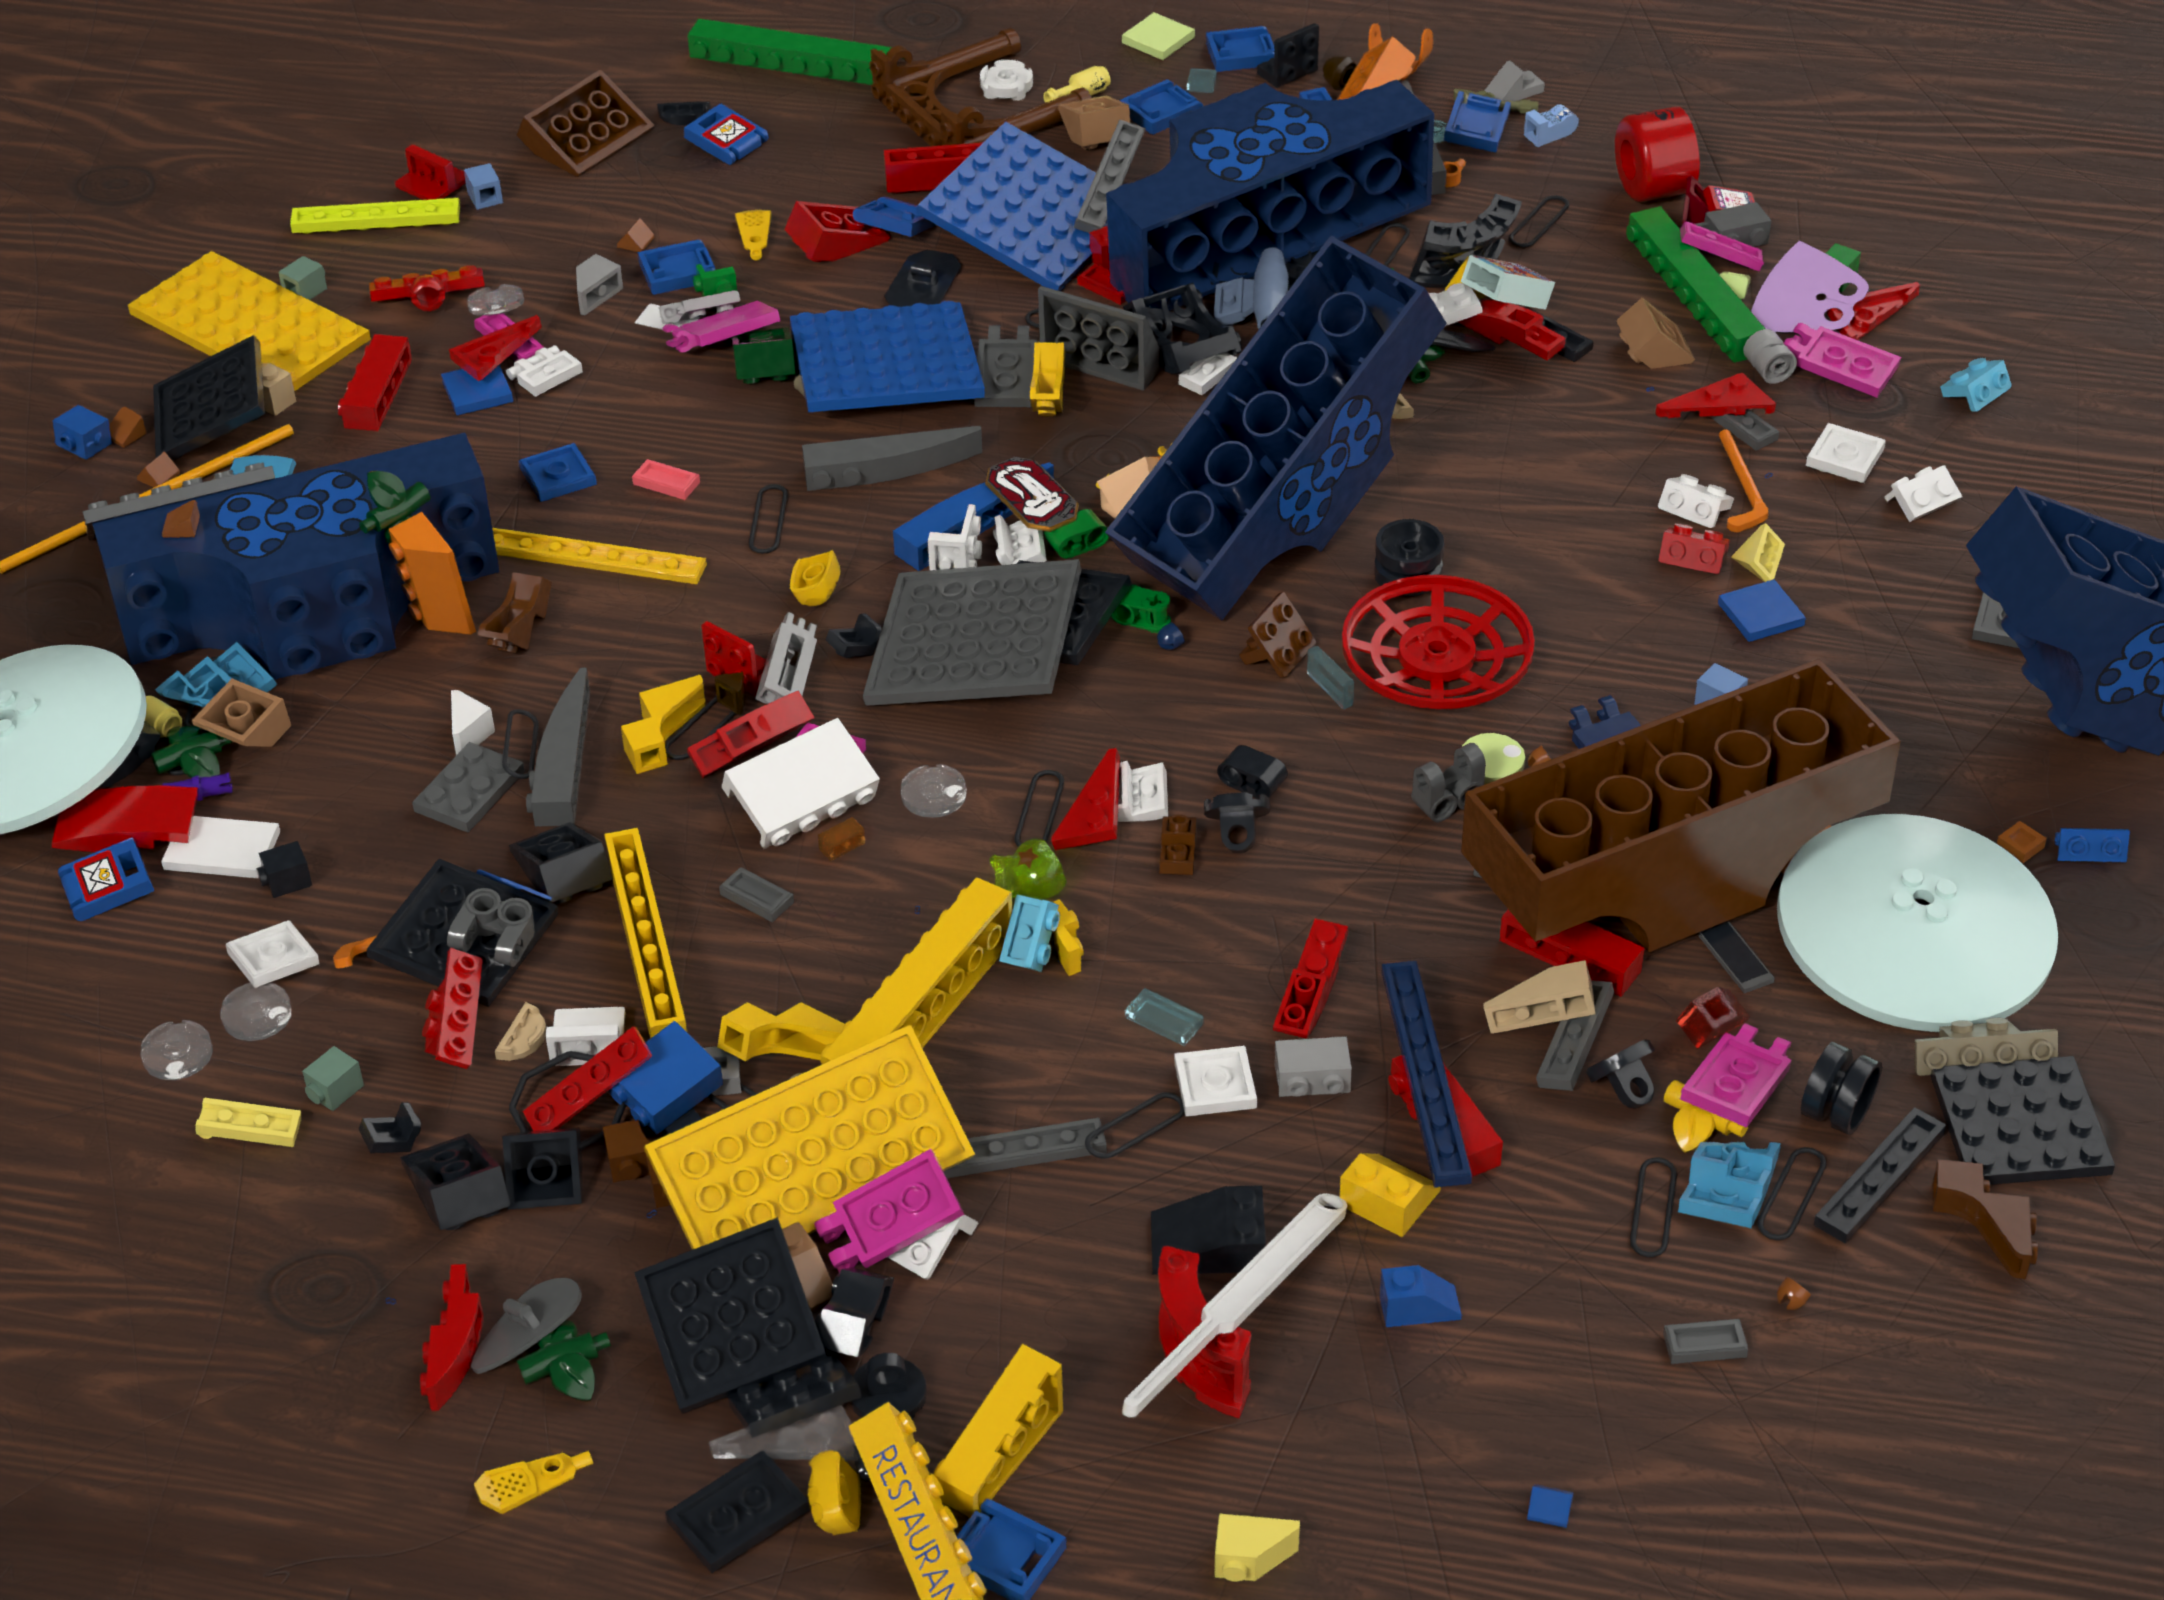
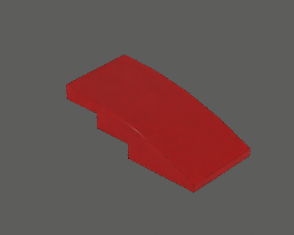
[52,785,198,852]

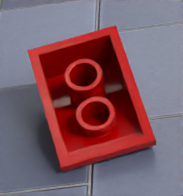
[784,201,890,262]

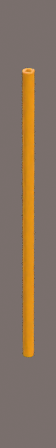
[0,424,294,574]

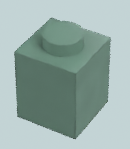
[278,256,327,300]
[302,1046,364,1111]

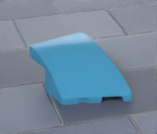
[155,642,278,707]
[1678,1142,1781,1228]

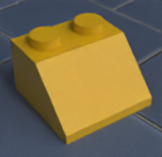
[1340,1153,1441,1238]

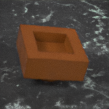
[1997,821,2047,864]

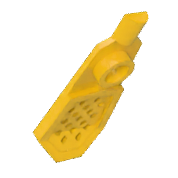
[735,210,771,260]
[474,1451,593,1514]

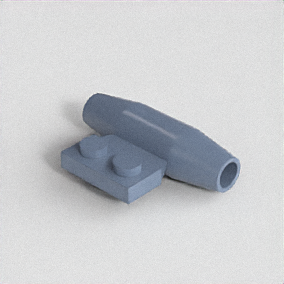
[1214,248,1289,329]

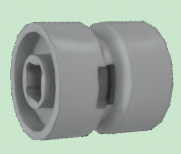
[1744,329,1797,384]

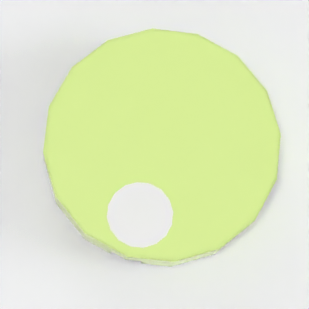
[1462,733,1525,785]

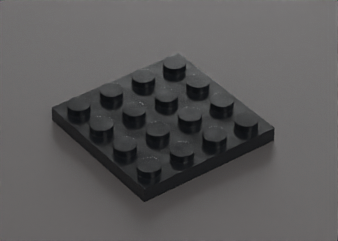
[153,335,265,460]
[1017,560,1132,665]
[367,859,558,1007]
[1930,1056,2115,1185]
[634,1218,828,1414]

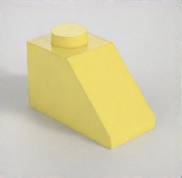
[1215,1514,1300,1582]

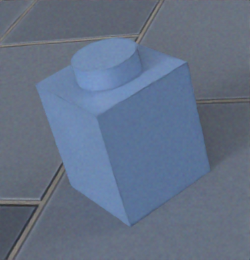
[464,163,503,209]
[1694,663,1748,705]

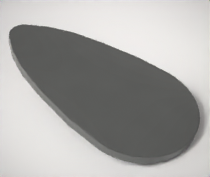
[471,1278,582,1374]

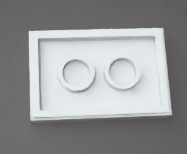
[161,816,280,878]

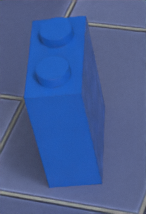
[609,1021,723,1135]

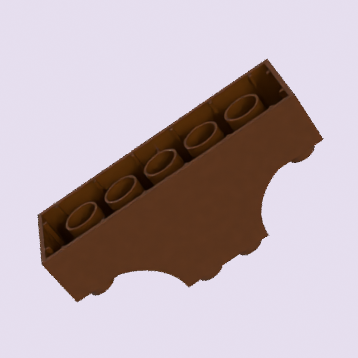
[1461,658,1901,952]

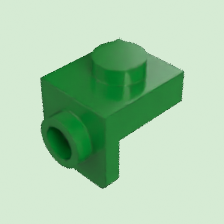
[692,264,737,297]

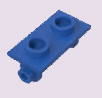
[2055,828,2130,862]

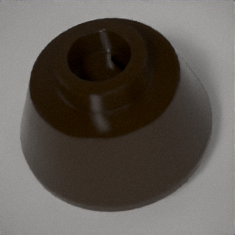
[1322,55,1357,91]

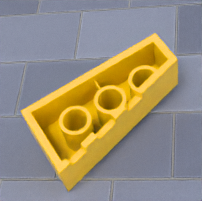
[933,1344,1063,1517]

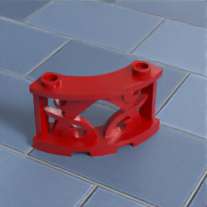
[1158,1246,1251,1419]

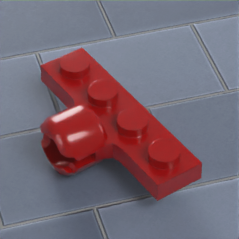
[369,265,485,312]

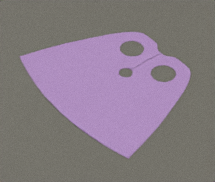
[1751,241,1869,332]

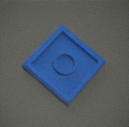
[441,365,513,415]
[519,443,597,502]
[1718,579,1806,642]

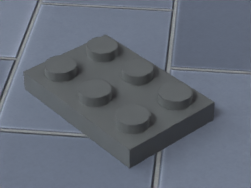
[412,742,525,833]

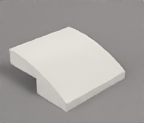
[1118,761,1168,822]

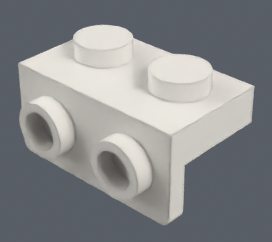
[1884,465,1962,522]
[1658,474,1734,528]
[993,515,1047,565]

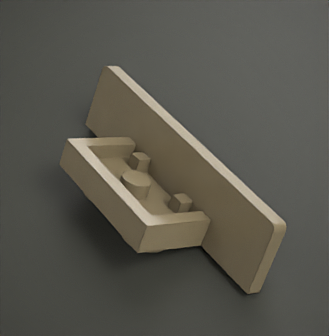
[1915,1018,2058,1076]

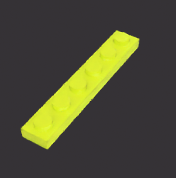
[290,198,460,234]

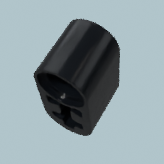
[1217,745,1288,799]

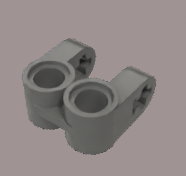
[1411,743,1486,823]
[447,888,535,967]

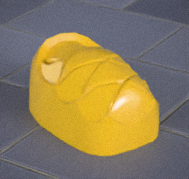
[790,550,840,606]
[808,1449,861,1535]

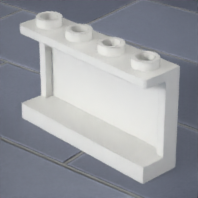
[722,718,880,849]

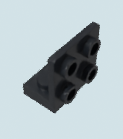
[1257,23,1319,88]

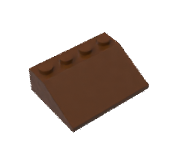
[517,69,655,177]

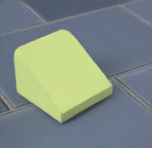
[1720,271,1751,299]

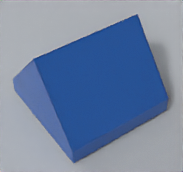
[1527,1484,1574,1528]

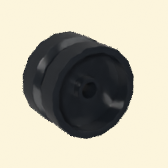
[1374,519,1444,596]
[1800,1042,1883,1135]

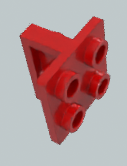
[395,144,466,200]

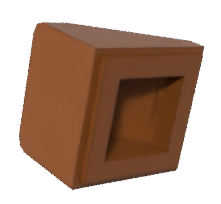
[109,406,147,448]
[162,500,200,538]

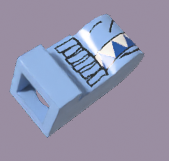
[1524,104,1579,147]

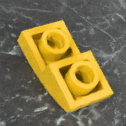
[1054,899,1084,976]

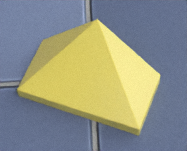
[1731,523,1785,582]

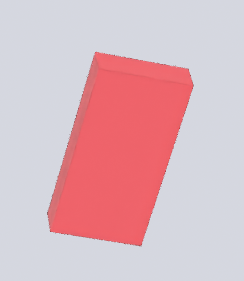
[632,459,700,500]

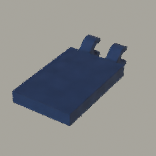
[1569,695,1641,749]

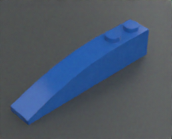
[893,462,1054,571]

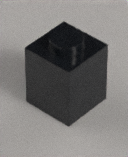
[256,841,312,898]

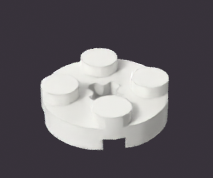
[980,60,1033,101]

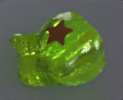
[989,838,1067,900]

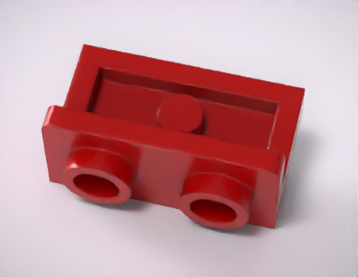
[1659,524,1730,574]

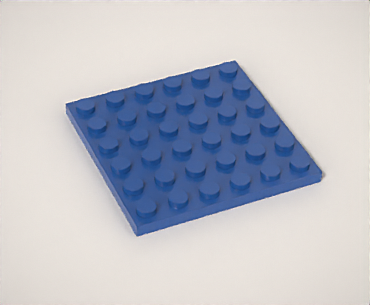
[916,122,1108,291]
[790,301,985,412]

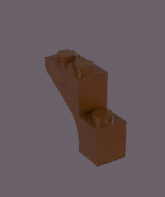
[477,572,552,654]
[602,1120,671,1208]
[1932,1159,2038,1279]

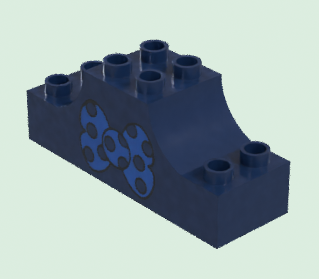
[1106,79,1434,311]
[1105,235,1447,621]
[92,433,500,680]
[1966,486,2164,756]

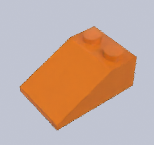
[1337,37,1416,100]

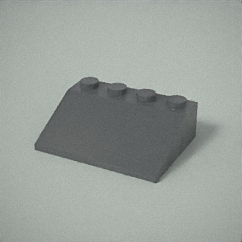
[1038,286,1160,391]

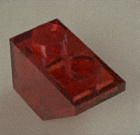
[1676,987,1750,1049]

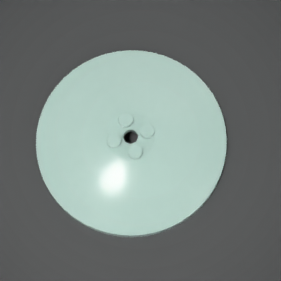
[0,645,147,834]
[1777,814,2058,1032]

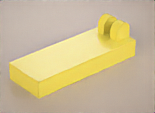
[196,1098,301,1147]

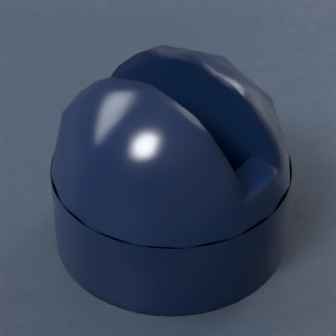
[1157,622,1185,650]

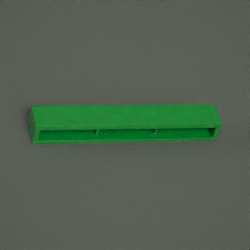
[687,18,892,85]
[1626,206,1765,363]

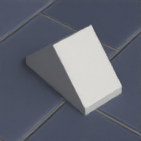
[451,690,495,755]

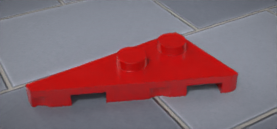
[1826,282,1920,340]
[449,315,542,381]
[1655,373,1776,418]
[1051,748,1120,850]

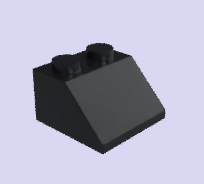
[502,1127,583,1210]

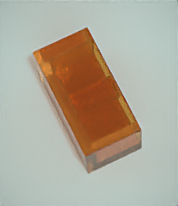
[818,817,865,861]

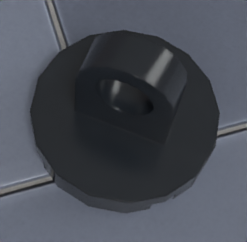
[1204,792,1270,854]
[1586,1039,1655,1109]
[850,1353,927,1419]

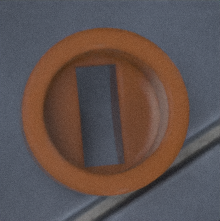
[1527,745,1551,767]
[1777,1277,1811,1310]

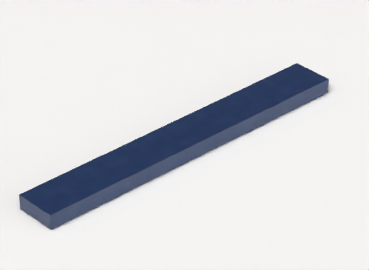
[1381,961,1472,1188]

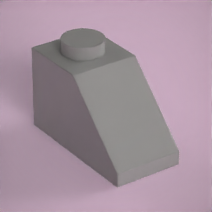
[576,254,623,316]

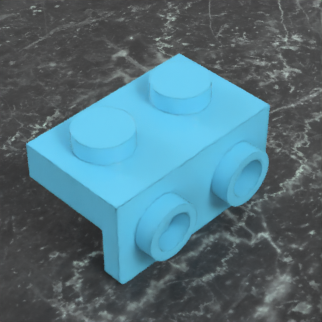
[1940,358,2012,412]
[999,894,1060,972]

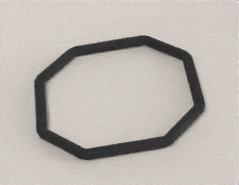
[509,1051,626,1150]

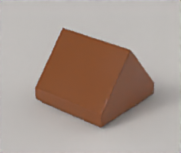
[617,218,654,252]
[137,451,180,487]

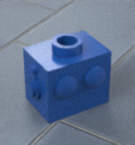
[52,405,112,460]

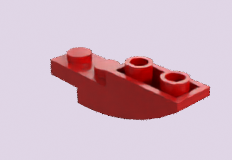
[1458,300,1566,361]
[686,690,815,778]
[1273,918,1349,1039]
[420,1264,484,1411]

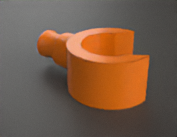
[1443,158,1466,187]

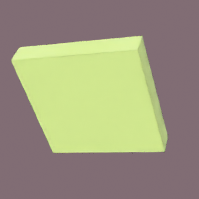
[1122,13,1195,60]

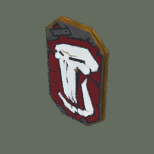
[985,457,1079,532]

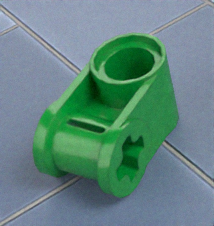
[1111,584,1171,633]

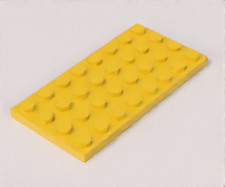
[128,251,371,392]
[644,1024,975,1250]

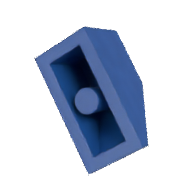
[1380,1265,1461,1327]

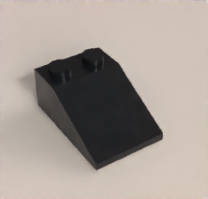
[509,822,613,904]
[400,1133,511,1230]
[1151,1185,1266,1275]

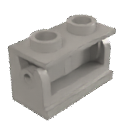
[1275,1037,1352,1097]

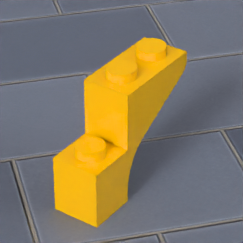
[1030,343,1065,417]
[621,675,706,774]
[717,1002,845,1062]

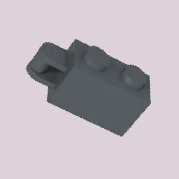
[1695,202,1771,247]

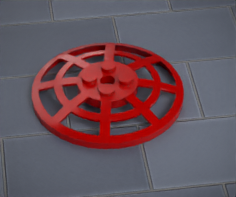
[1342,575,1535,709]

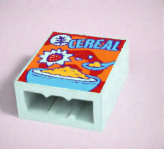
[1461,255,1555,310]

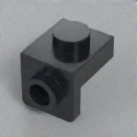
[826,613,882,658]
[359,1102,421,1153]

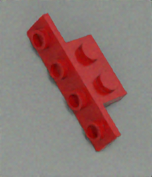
[422,948,483,1069]
[523,1026,652,1131]

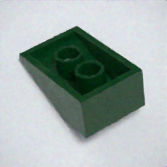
[732,327,795,383]

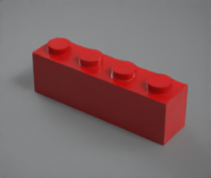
[884,143,982,193]
[338,334,412,431]
[1500,910,1644,997]
[1388,1055,1503,1177]

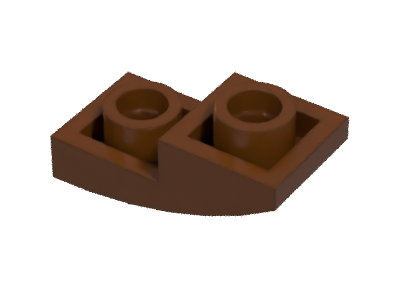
[1159,815,1196,875]

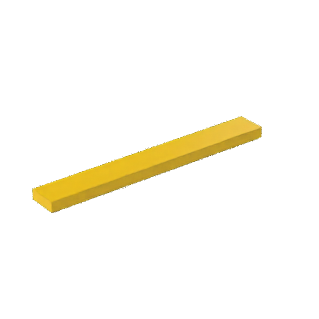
[492,528,707,584]

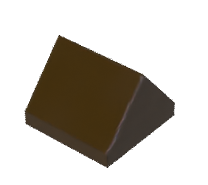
[715,672,746,715]

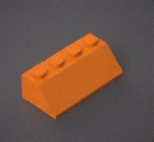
[388,512,476,635]

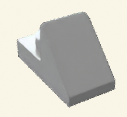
[1485,61,1545,101]

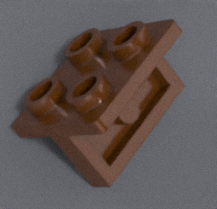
[1239,592,1316,678]

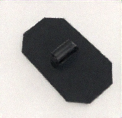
[884,249,961,307]

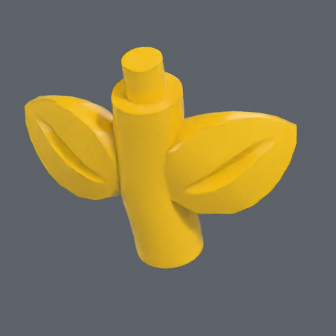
[1664,1080,1748,1153]

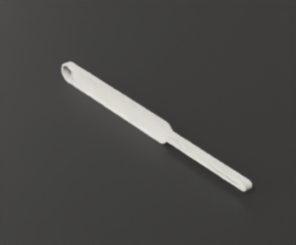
[1122,1194,1347,1417]

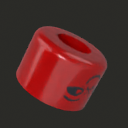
[1615,106,1700,202]

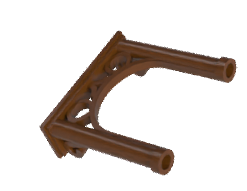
[870,28,1091,146]

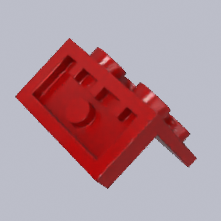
[701,621,766,696]

